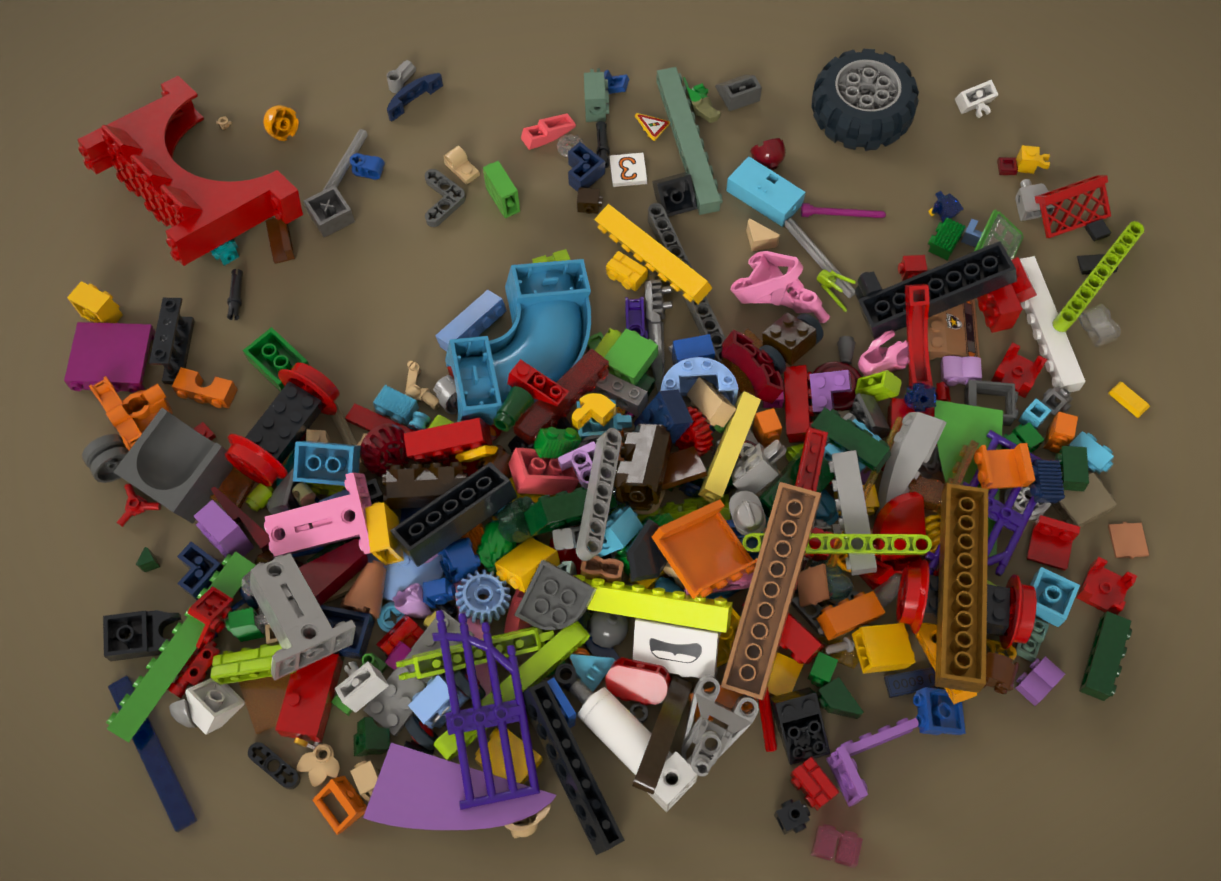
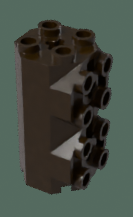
[613,424,672,511]
[382,461,468,509]

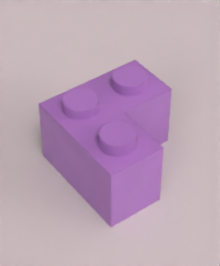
[810,370,852,414]

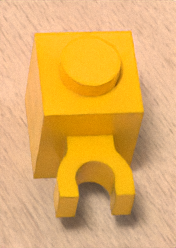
[1016,145,1050,174]

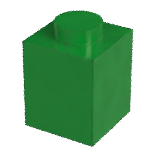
[807,652,838,687]

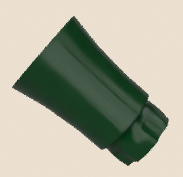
[493,386,534,432]

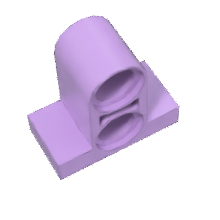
[558,441,596,489]

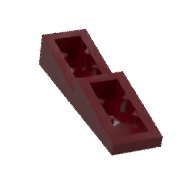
[211,486,270,552]

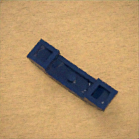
[387,73,443,122]

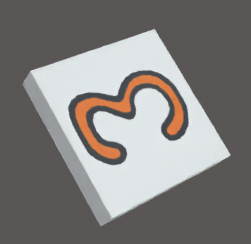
[609,153,647,187]

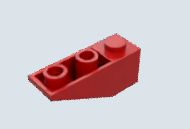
[507,359,569,406]

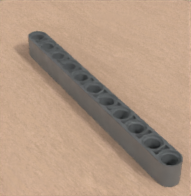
[648,203,732,369]

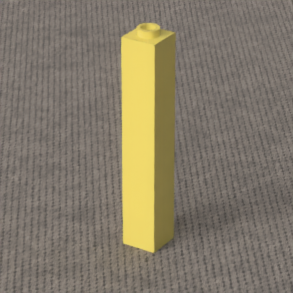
[698,391,761,503]

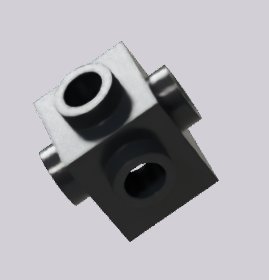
[774,799,810,835]

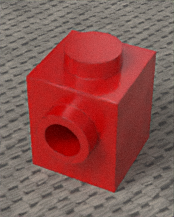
[898,255,927,281]

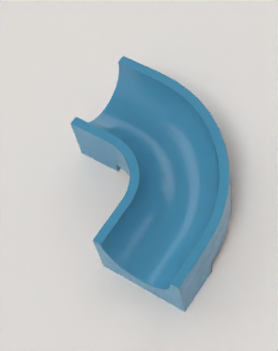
[445,259,591,425]

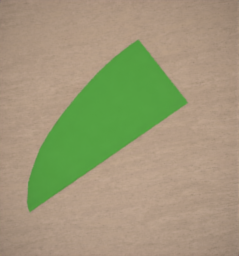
[935,400,1003,557]

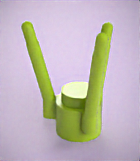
[817,269,856,312]

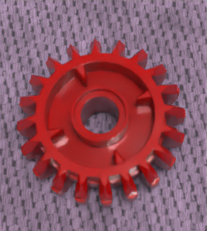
[675,406,714,457]

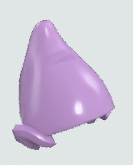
[392,583,433,619]

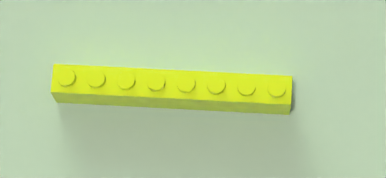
[573,575,733,633]

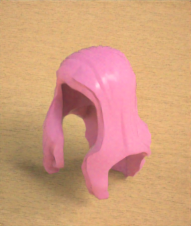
[858,330,908,376]

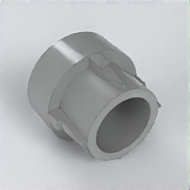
[433,375,458,414]

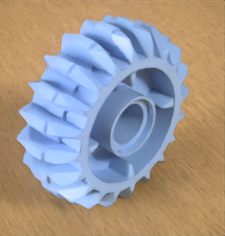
[455,569,511,625]

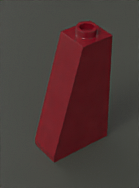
[299,538,369,606]

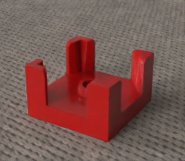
[991,342,1047,398]
[1076,557,1137,615]

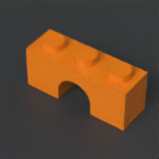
[172,367,238,409]

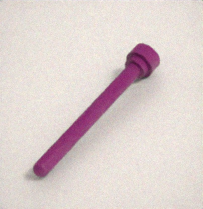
[801,203,886,218]

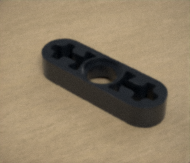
[248,742,301,790]

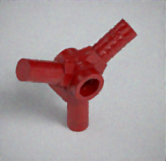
[116,483,161,527]

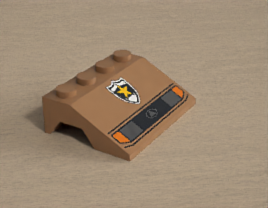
[928,299,980,361]

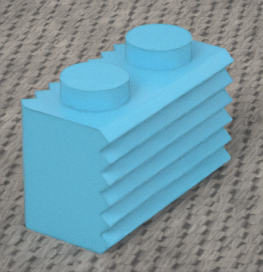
[373,385,419,425]

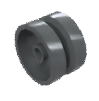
[82,434,129,483]

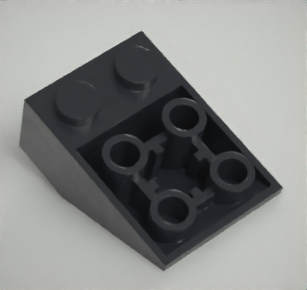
[770,687,831,765]

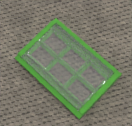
[974,209,1024,260]

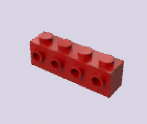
[784,365,814,443]

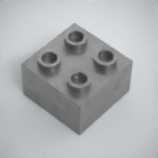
[304,185,355,237]

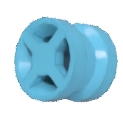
[408,411,431,431]

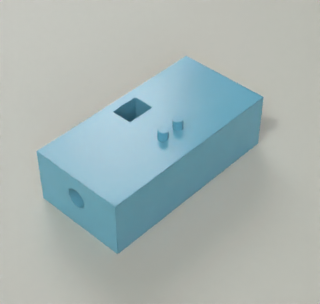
[726,156,805,227]

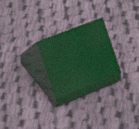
[136,547,160,572]

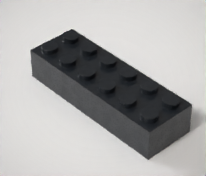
[390,462,518,567]

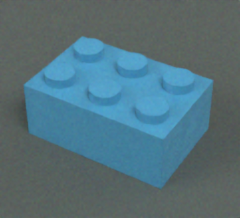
[293,441,361,486]

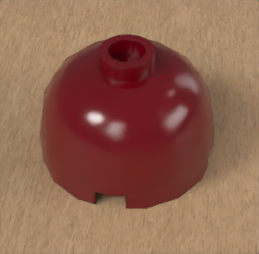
[750,138,786,170]

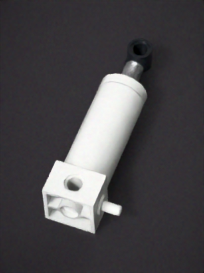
[555,663,698,813]

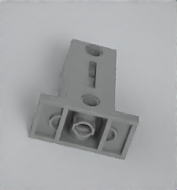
[250,553,356,680]

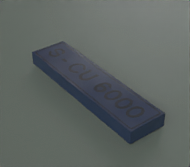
[884,667,943,698]

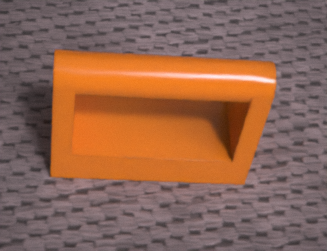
[312,775,367,835]

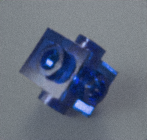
[904,383,936,412]

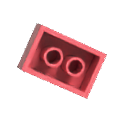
[508,448,579,495]

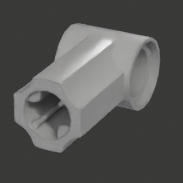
[387,60,416,93]

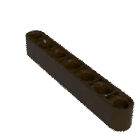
[632,675,694,795]

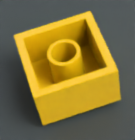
[67,281,123,323]

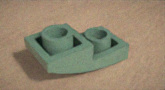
[1015,618,1049,663]

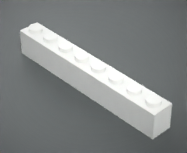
[1020,256,1086,392]

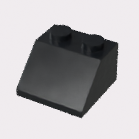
[652,172,697,217]

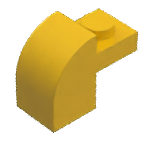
[572,393,617,430]

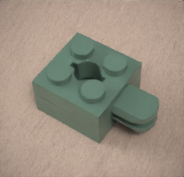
[584,68,609,122]

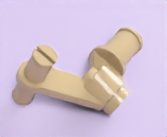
[405,361,440,410]

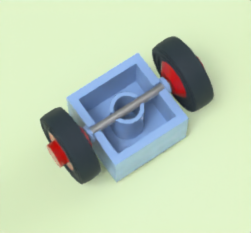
[405,669,486,750]

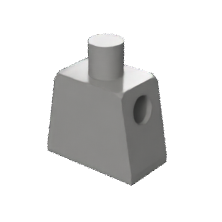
[1015,179,1057,221]

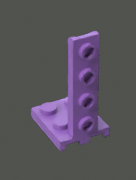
[826,718,919,807]

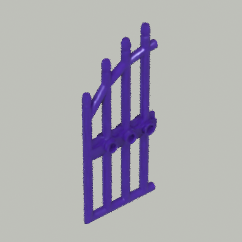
[925,430,1043,576]
[432,610,540,810]

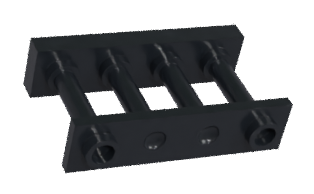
[149,297,195,385]

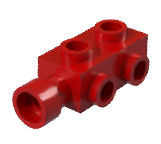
[167,641,220,698]

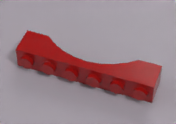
[905,284,933,401]

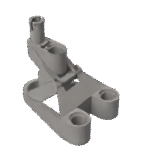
[681,675,759,776]

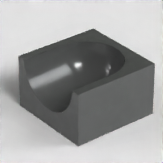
[114,408,234,524]

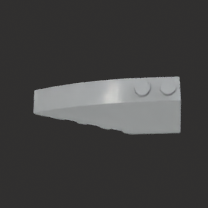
[875,412,947,520]

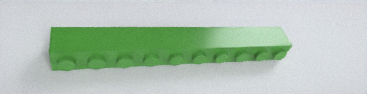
[106,551,256,743]

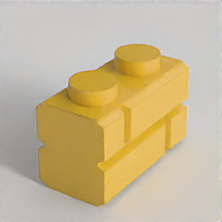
[606,251,648,291]

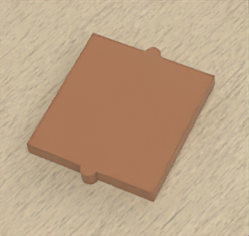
[1108,522,1149,559]
[797,564,830,608]

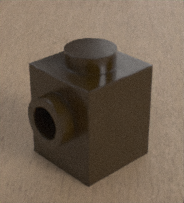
[577,188,603,214]

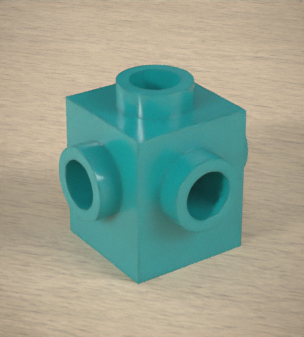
[211,239,239,266]

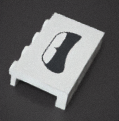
[633,618,721,678]

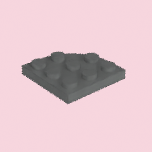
[514,560,597,630]

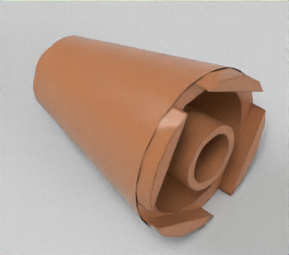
[340,560,387,619]

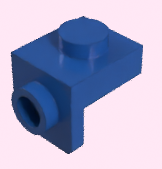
[604,70,630,94]

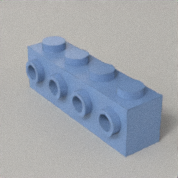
[435,290,507,352]

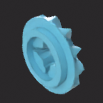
[377,602,410,632]

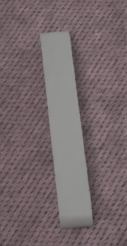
[576,428,622,561]

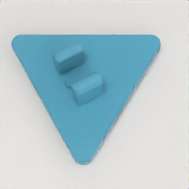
[570,654,615,692]

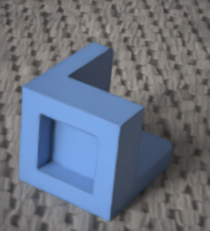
[961,219,983,248]

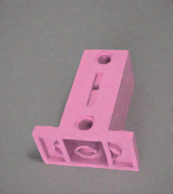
[264,472,372,556]

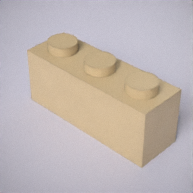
[687,377,736,428]

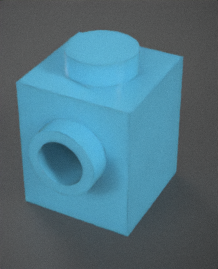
[1018,399,1052,430]

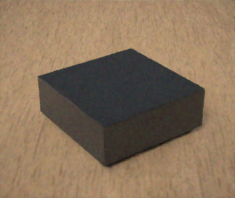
[1085,219,1112,242]

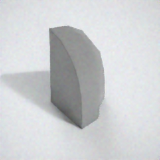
[169,699,196,728]

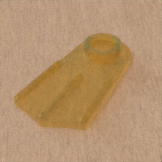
[818,637,859,669]

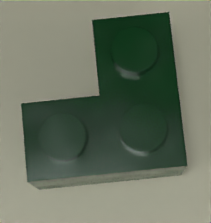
[1055,446,1089,491]

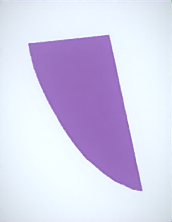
[363,743,556,830]

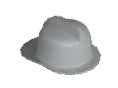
[729,491,766,536]

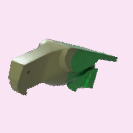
[683,77,721,123]

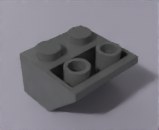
[715,75,762,111]
[850,393,890,439]

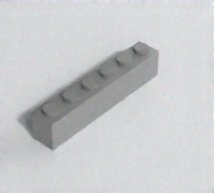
[828,450,877,575]

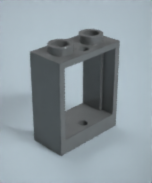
[964,380,1018,426]

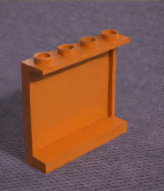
[652,499,758,599]

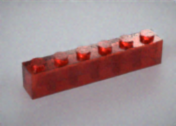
[514,349,609,445]

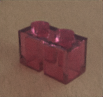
[811,824,863,868]

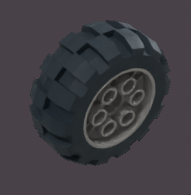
[811,48,919,151]

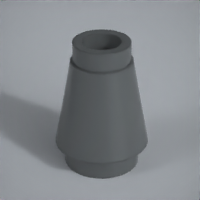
[837,336,856,365]

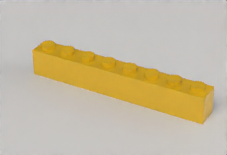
[594,204,712,304]

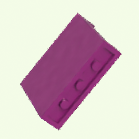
[64,322,156,393]

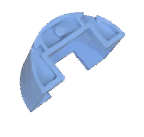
[661,357,738,406]

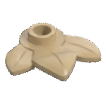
[296,744,340,787]

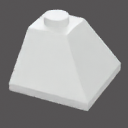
[185,678,245,734]

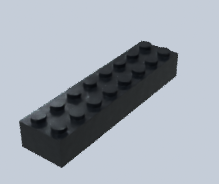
[858,241,1017,340]

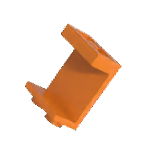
[974,443,1035,489]

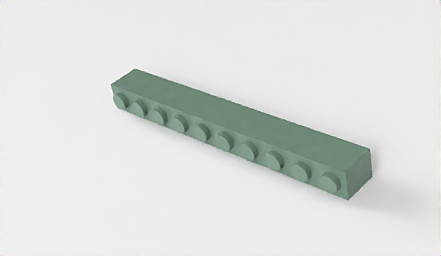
[656,67,723,215]

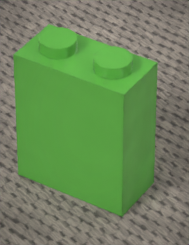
[483,161,520,218]
[602,328,658,386]

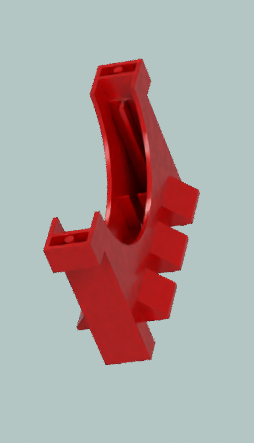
[77,76,303,266]

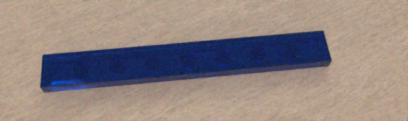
[108,676,198,832]

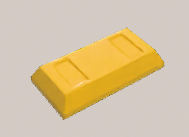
[1108,381,1150,418]
[455,445,498,462]

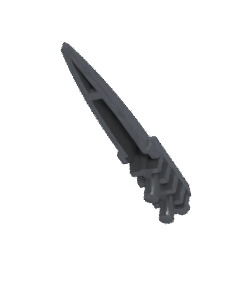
[645,274,673,392]

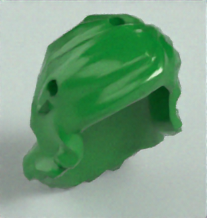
[476,520,516,576]

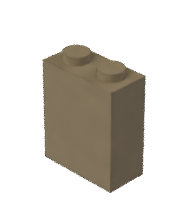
[1051,472,1117,527]

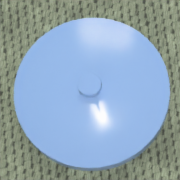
[367,551,444,602]

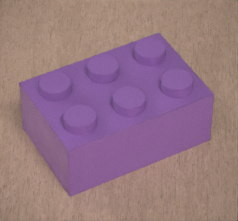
[194,500,254,558]

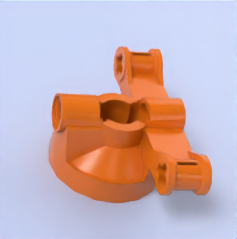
[89,376,173,451]

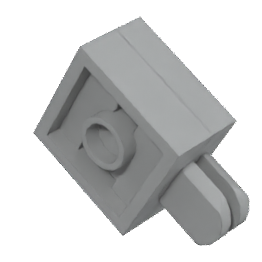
[731,440,787,494]

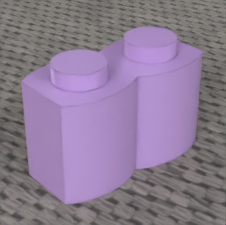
[940,356,982,386]

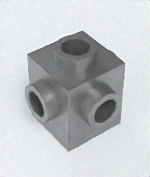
[1041,387,1073,416]

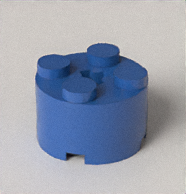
[438,537,481,584]

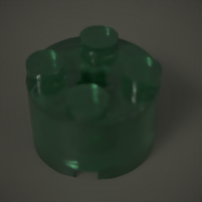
[497,496,535,543]

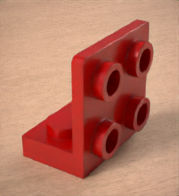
[1026,515,1081,571]
[188,586,234,649]

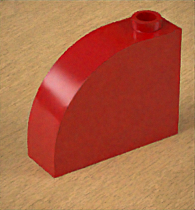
[873,492,927,562]

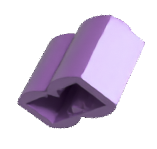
[1015,656,1065,706]

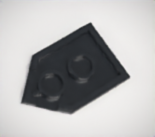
[626,519,668,582]

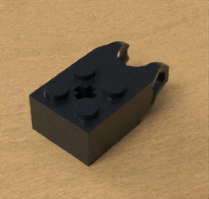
[103,610,181,661]

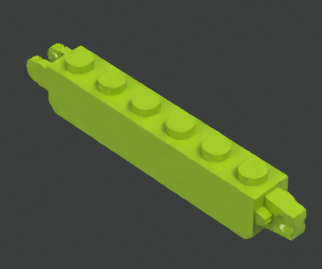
[396,626,554,680]

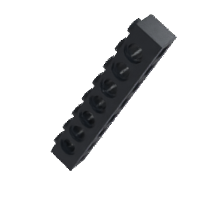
[523,680,625,855]

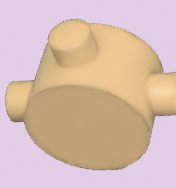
[216,116,232,130]

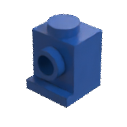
[423,578,456,608]

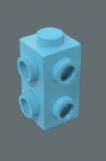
[1069,431,1114,474]

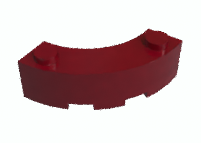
[722,329,784,404]

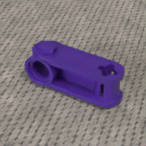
[623,297,648,339]

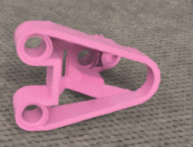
[730,251,830,323]

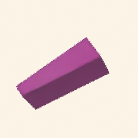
[384,641,412,670]

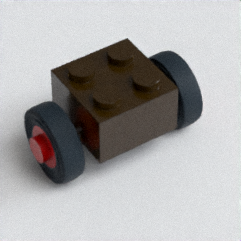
[759,313,824,375]

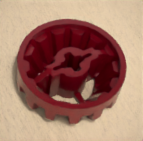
[360,424,409,477]

